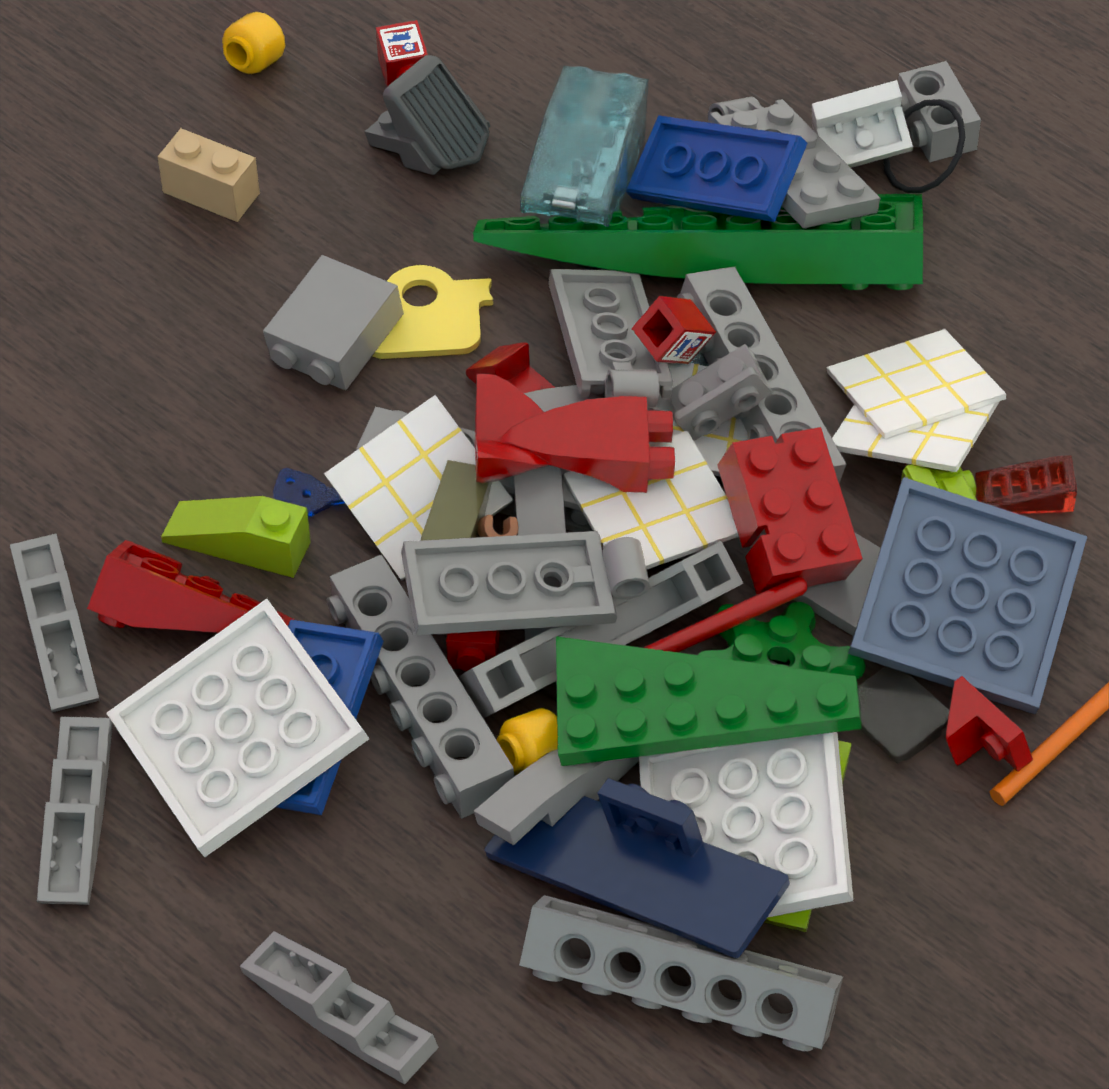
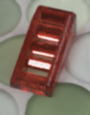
[975,455,1077,514]

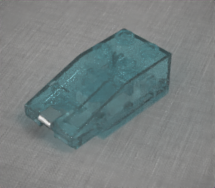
[520,66,649,227]

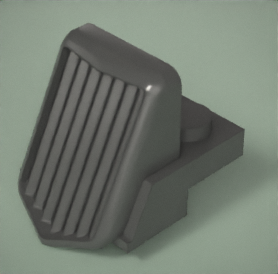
[364,55,491,175]

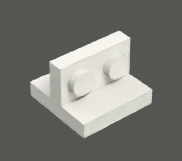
[812,80,913,168]

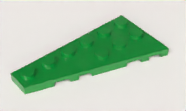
[556,636,862,766]

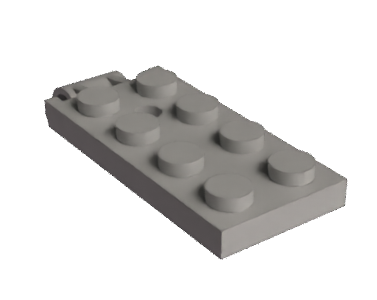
[708,96,881,228]
[548,269,673,408]
[401,531,650,635]

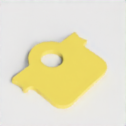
[372,265,493,359]

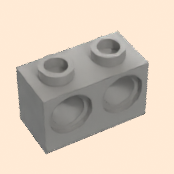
[898,61,981,162]

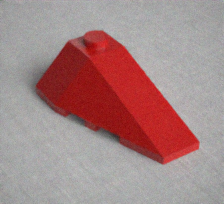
[87,540,294,633]

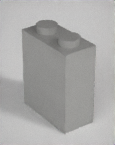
[263,255,404,391]

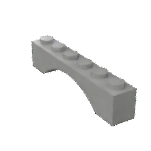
[458,541,744,718]

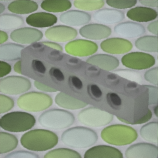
[677,267,846,483]
[326,554,514,819]
[519,895,843,1051]

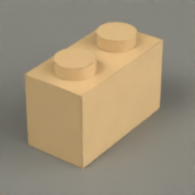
[158,128,260,222]

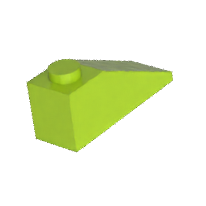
[161,496,311,578]

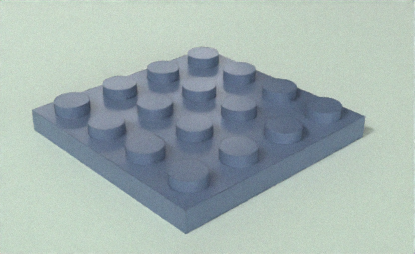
[848,477,1087,714]

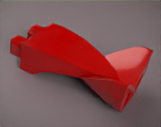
[475,374,675,493]

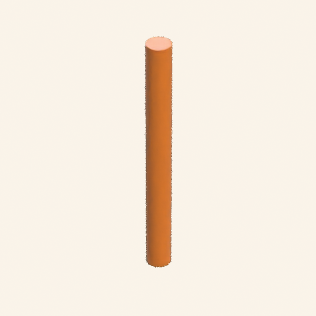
[990,682,1109,806]

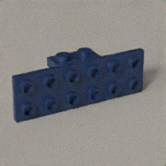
[484,778,790,958]

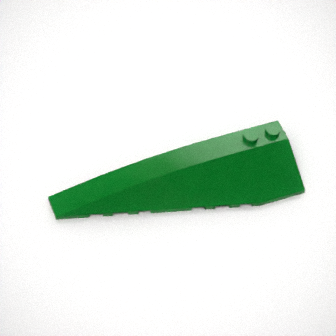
[473,194,923,290]

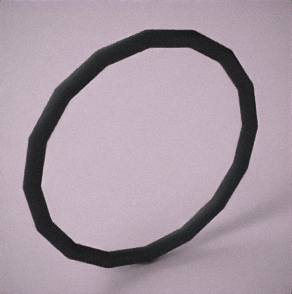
[883,99,966,193]

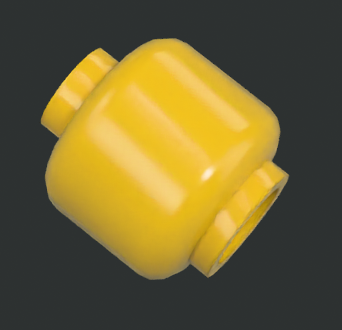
[222,12,285,74]
[496,708,558,776]

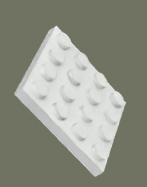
[107,599,369,857]
[639,732,853,917]

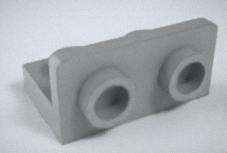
[670,344,773,441]

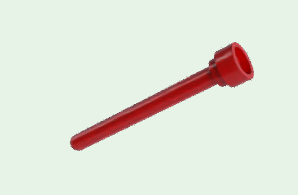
[643,577,808,653]

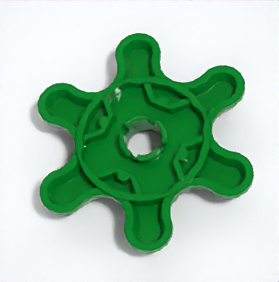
[698,602,866,679]

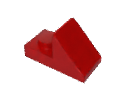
[466,342,555,393]
[946,676,1033,771]

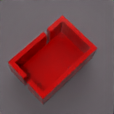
[717,427,863,594]

